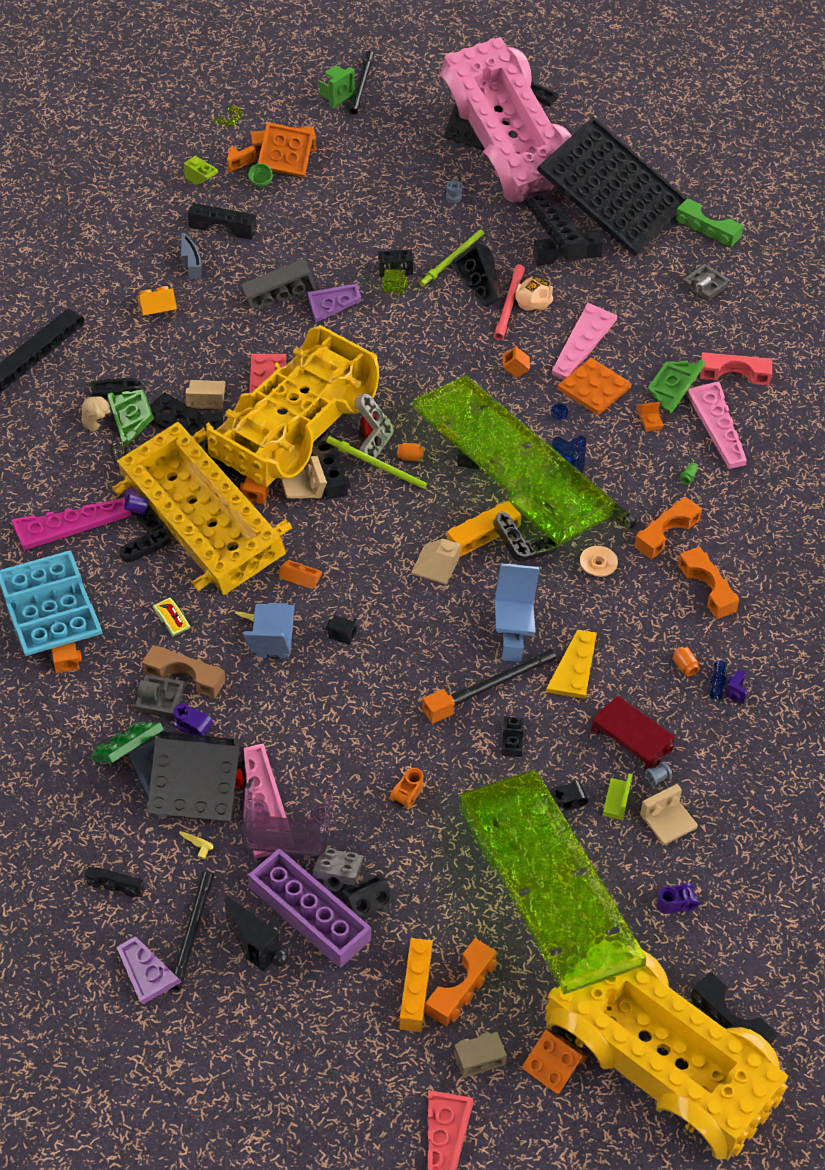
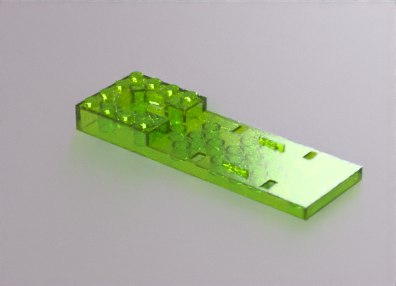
[412,375,616,546]
[459,769,646,995]

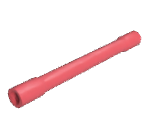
[494,264,525,340]

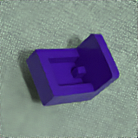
[726,668,748,704]

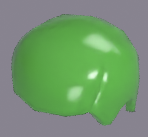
[248,163,273,188]

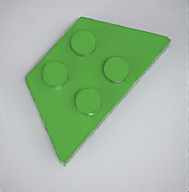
[648,360,705,414]
[107,390,154,446]

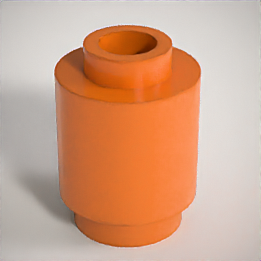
[397,442,424,462]
[672,647,700,677]

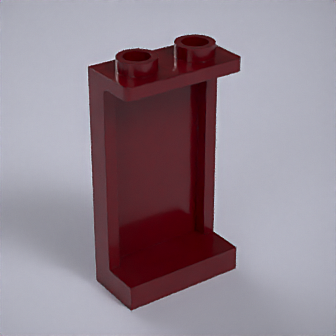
[591,695,675,770]

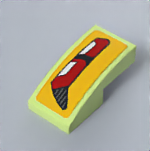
[153,598,190,637]

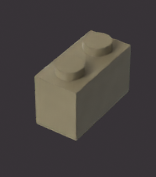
[454,1032,507,1078]

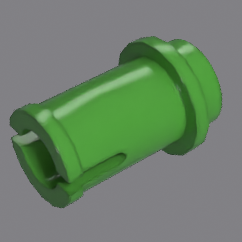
[680,462,699,485]

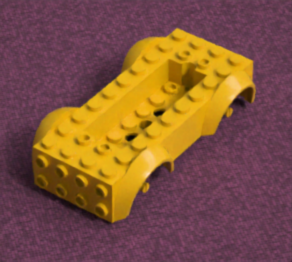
[206,325,379,487]
[544,940,788,1161]

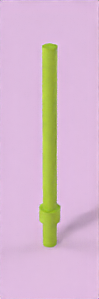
[419,229,484,287]
[326,436,427,490]

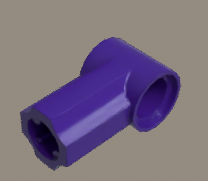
[123,487,148,515]

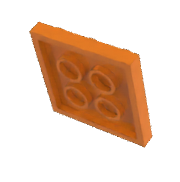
[258,122,314,178]
[557,358,632,415]

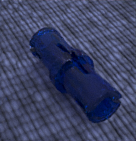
[710,660,727,700]

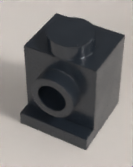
[326,615,357,645]

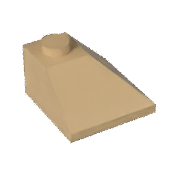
[411,538,460,585]

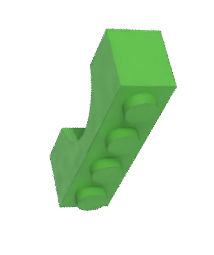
[675,198,744,247]

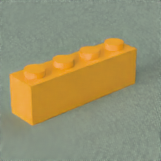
[447,501,521,557]
[399,938,433,1032]

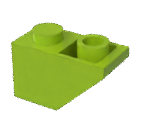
[184,156,218,185]

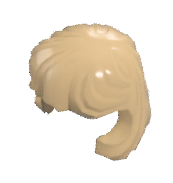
[81,397,112,432]

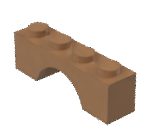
[142,645,225,699]

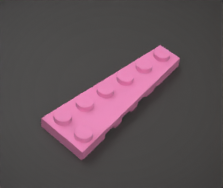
[552,303,617,380]
[686,382,747,469]
[244,744,295,859]

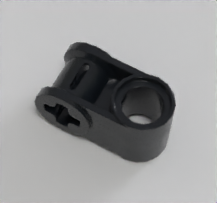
[547,781,589,813]

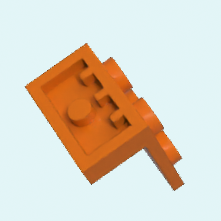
[522,1029,589,1094]

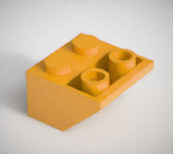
[136,286,177,316]

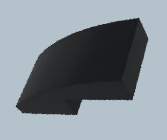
[502,716,524,757]

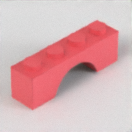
[699,352,772,385]

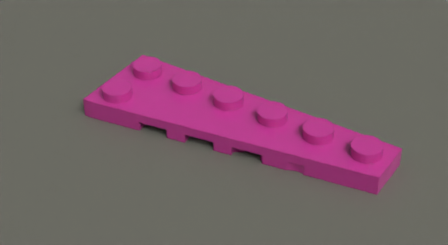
[11,498,131,551]

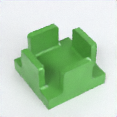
[320,65,355,108]

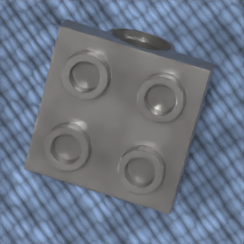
[682,264,731,301]
[135,674,185,718]
[313,848,363,891]

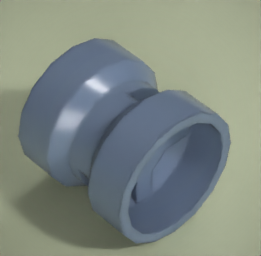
[446,180,463,203]

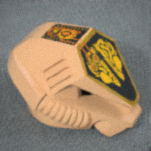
[515,276,553,311]

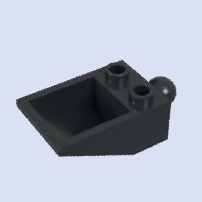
[225,896,289,971]

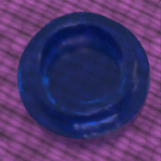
[551,403,569,420]

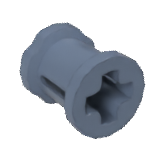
[645,761,672,786]

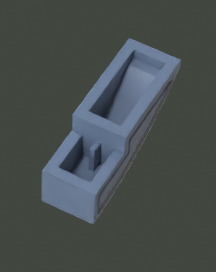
[181,233,202,279]

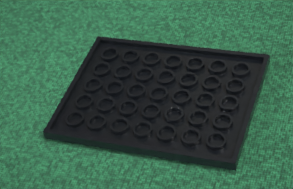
[536,116,687,256]

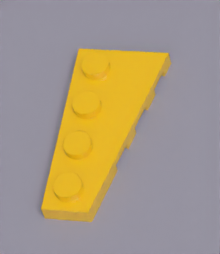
[546,630,597,699]

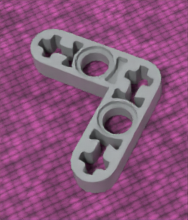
[355,394,394,462]

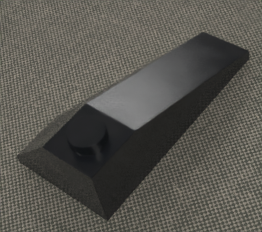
[453,243,500,307]

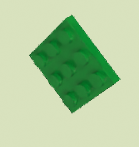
[90,721,164,762]

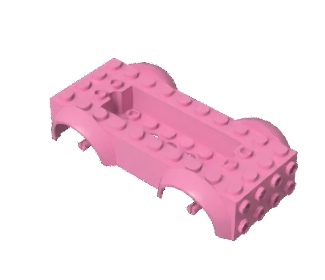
[438,37,571,203]

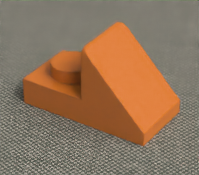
[227,145,256,173]
[636,402,664,432]

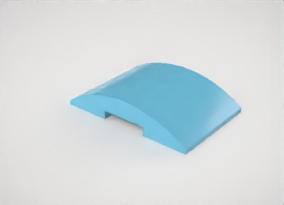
[0,550,103,656]

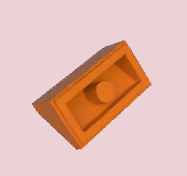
[279,560,323,589]

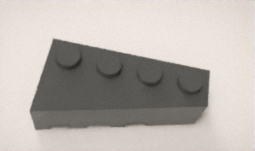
[241,258,317,308]

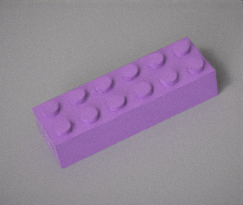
[248,848,371,968]

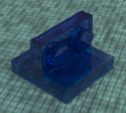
[551,435,586,484]

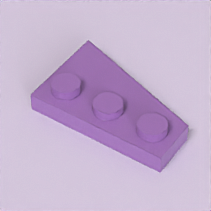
[307,284,361,323]
[117,936,182,1004]

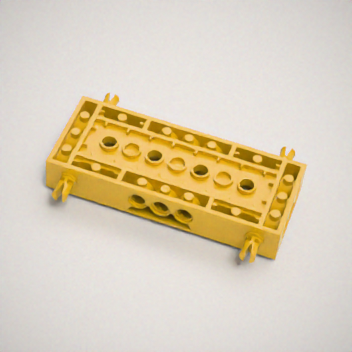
[112,422,292,595]

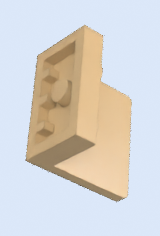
[186,380,225,409]
[280,456,327,498]
[640,784,698,845]

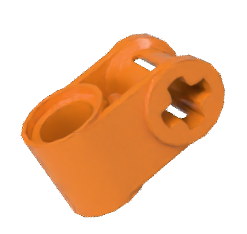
[390,768,423,809]

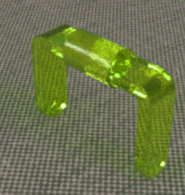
[215,105,243,127]

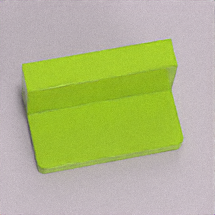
[603,773,633,820]

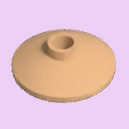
[580,546,618,577]

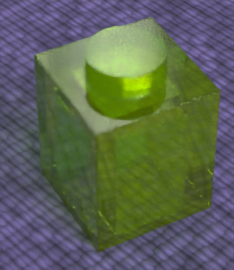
[384,269,408,294]

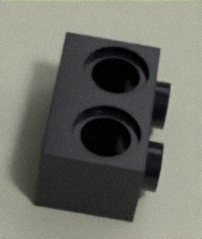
[378,249,413,277]
[341,874,394,919]

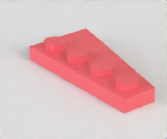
[428,1090,473,1170]

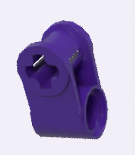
[173,704,213,735]
[656,883,700,914]

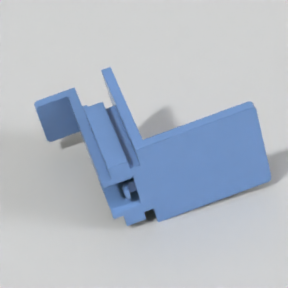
[494,564,540,662]
[244,603,295,659]

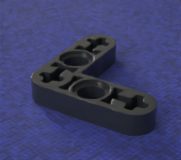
[120,505,171,562]
[493,512,560,562]

